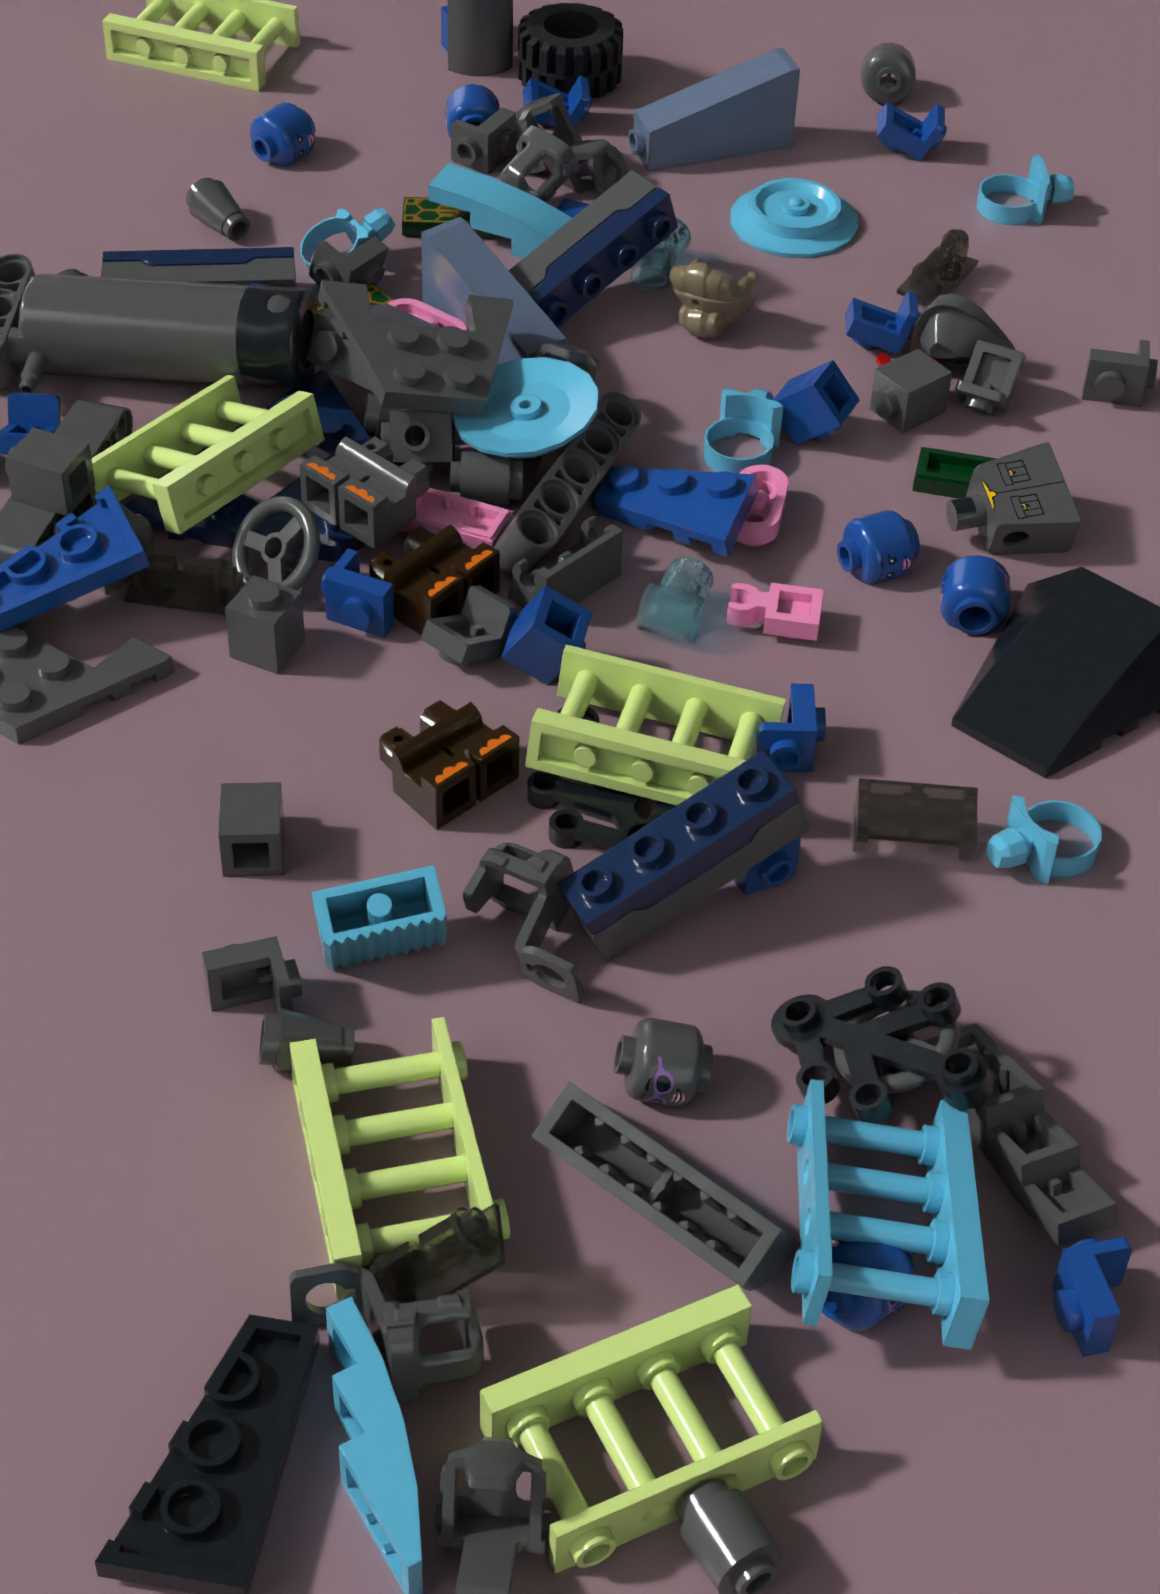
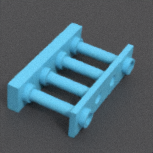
[787,1079,989,1350]

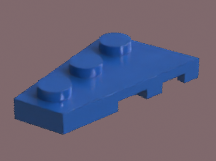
[594,466,759,557]
[0,485,150,632]

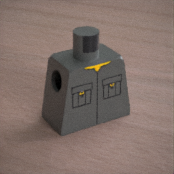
[946,442,1082,555]

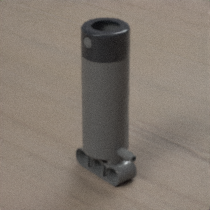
[0,253,318,393]

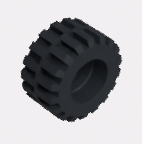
[518,3,624,98]

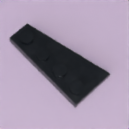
[95,1314,320,1594]

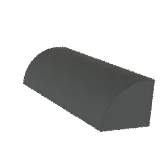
[448,0,513,76]
[531,1081,800,1291]

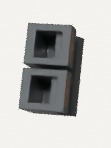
[299,436,429,549]

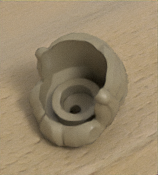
[669,259,759,338]

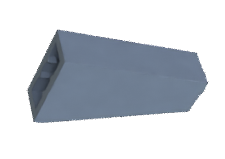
[628,48,800,171]
[421,217,566,365]

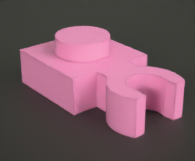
[726,583,824,641]

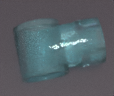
[630,218,691,291]
[637,557,714,644]

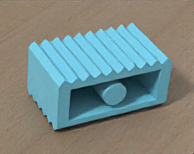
[311,865,447,971]

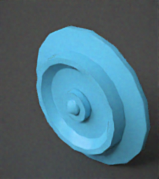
[730,178,858,258]
[452,357,599,459]

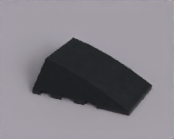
[951,567,1160,779]

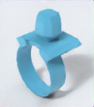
[976,154,1074,225]
[300,208,396,270]
[703,388,783,474]
[986,795,1102,885]

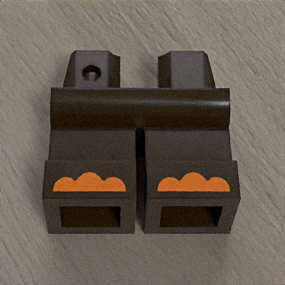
[369,525,500,636]
[379,700,520,830]

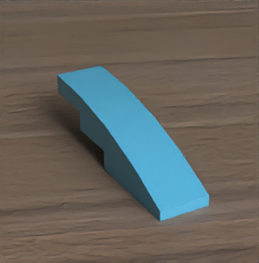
[428,163,572,258]
[326,1296,423,1594]

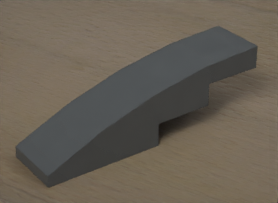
[923,1023,1117,1246]

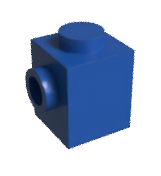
[773,360,860,445]
[501,586,593,685]

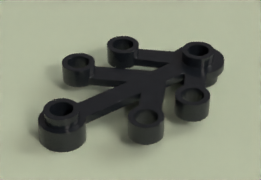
[527,707,677,850]
[771,966,994,1124]

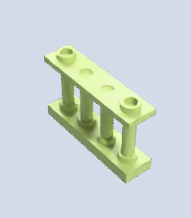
[102,0,300,92]
[90,375,325,534]
[525,644,786,805]
[289,1017,510,1299]
[480,1284,823,1574]

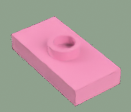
[401,488,513,549]

